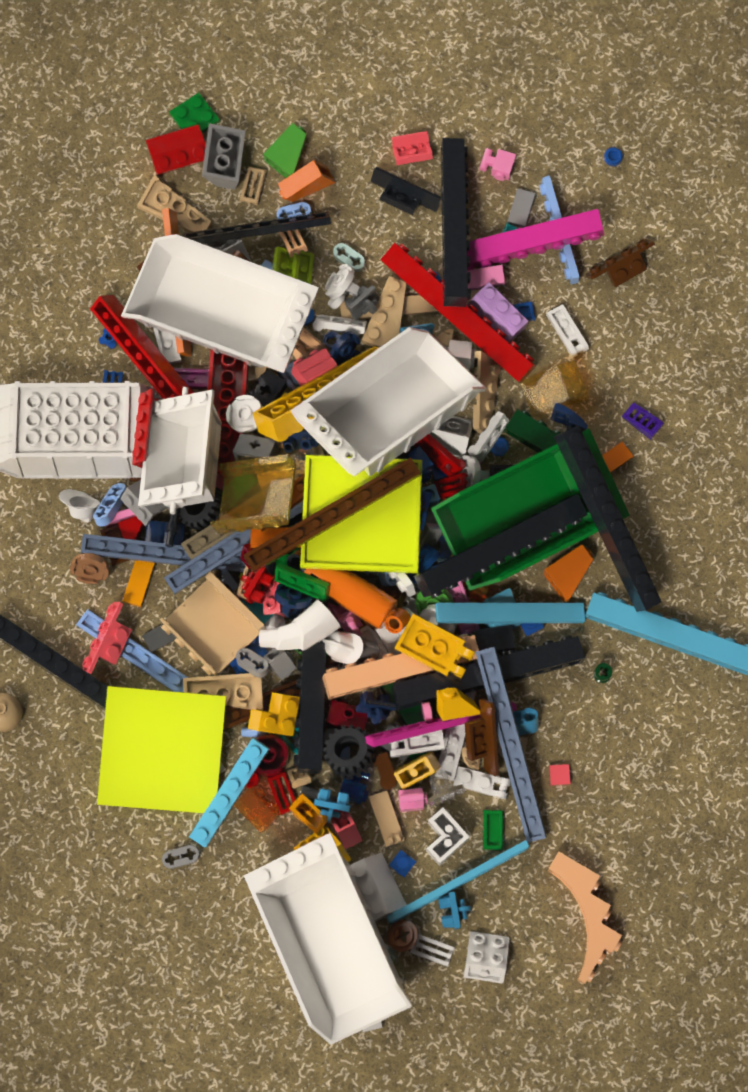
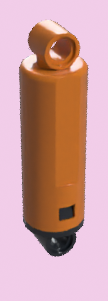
[287,547,410,634]

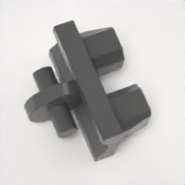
[345,285,379,321]

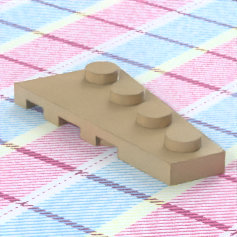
[137,175,212,232]
[362,276,406,348]
[473,351,500,434]
[183,673,263,711]

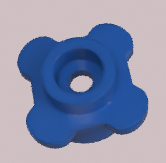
[99,328,117,349]

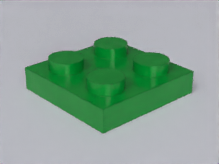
[169,92,220,133]

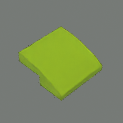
[272,246,314,284]

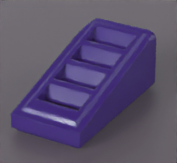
[622,402,664,440]

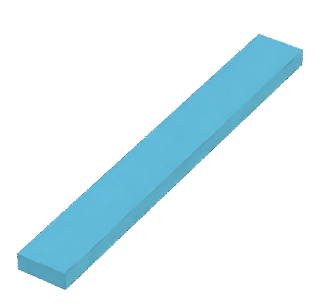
[435,603,585,623]
[386,840,529,924]

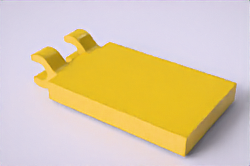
[395,614,475,678]

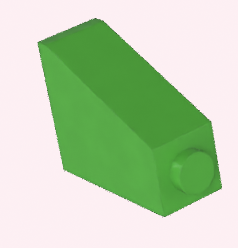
[263,123,307,178]

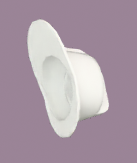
[59,489,100,523]
[322,631,364,664]

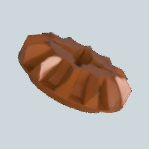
[387,920,419,952]

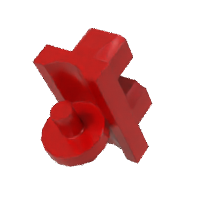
[240,567,275,604]

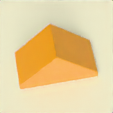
[289,793,328,834]

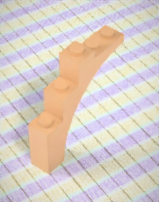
[547,851,622,985]

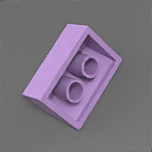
[467,282,528,343]

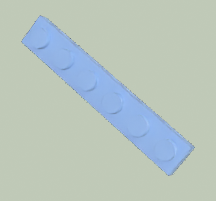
[539,176,580,285]

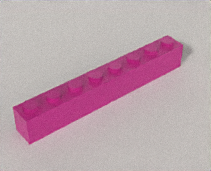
[467,209,604,270]

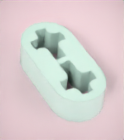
[333,243,365,272]

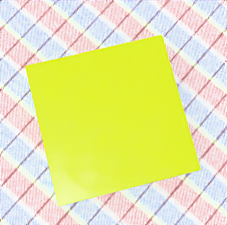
[300,455,422,573]
[97,686,226,813]

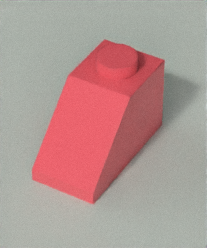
[331,809,363,850]

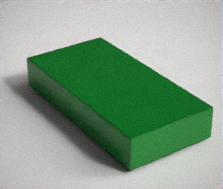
[483,810,503,850]

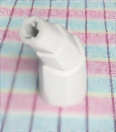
[259,600,341,651]

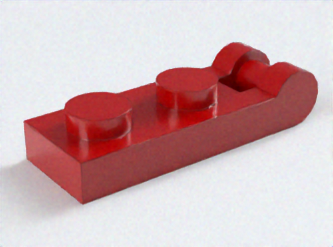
[413,434,466,477]

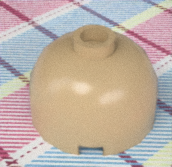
[0,693,23,732]

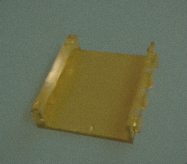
[210,454,297,534]

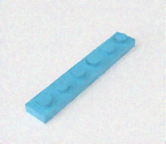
[189,738,270,848]

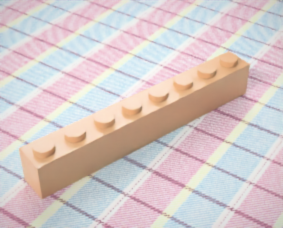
[322,634,479,700]

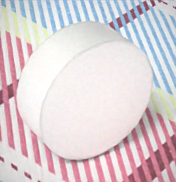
[328,294,345,309]

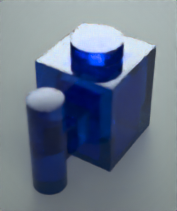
[340,772,371,806]

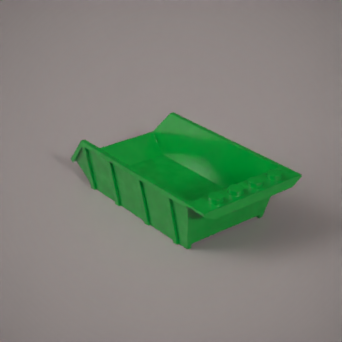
[431,428,630,590]

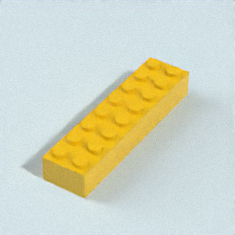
[252,346,379,442]

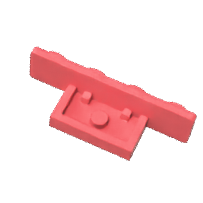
[82,602,132,674]

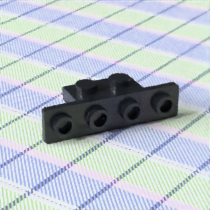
[371,167,441,215]

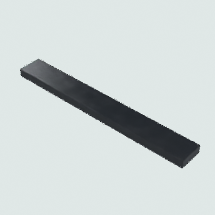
[182,212,331,244]

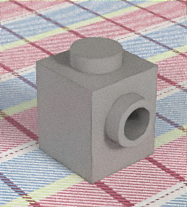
[263,648,296,680]

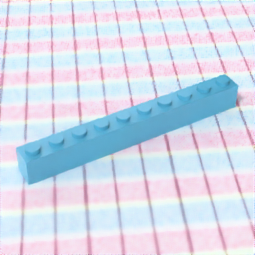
[585,592,748,676]

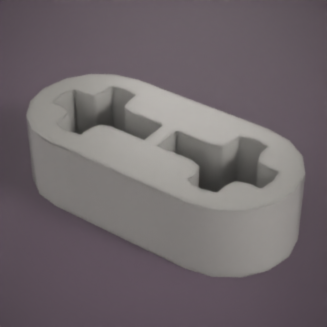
[236,648,269,678]
[162,845,199,869]

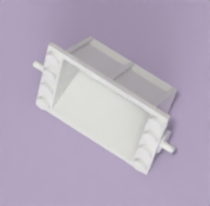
[138,387,222,514]

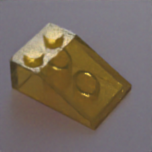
[520,360,588,417]

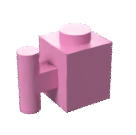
[479,148,516,181]
[332,605,363,636]
[398,788,427,812]

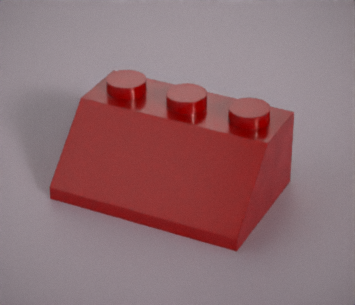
[145,125,206,176]

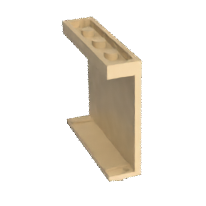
[160,571,266,676]

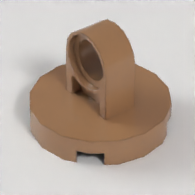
[70,553,109,584]

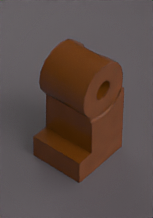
[372,752,397,791]

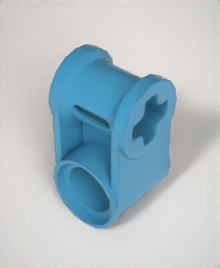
[513,708,539,735]

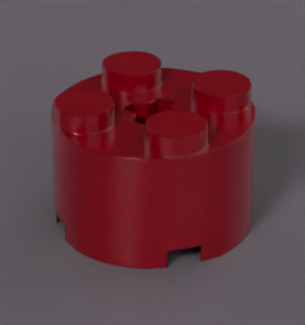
[255,735,289,777]

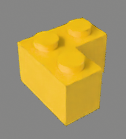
[248,692,300,736]

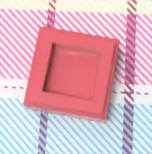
[549,764,571,786]

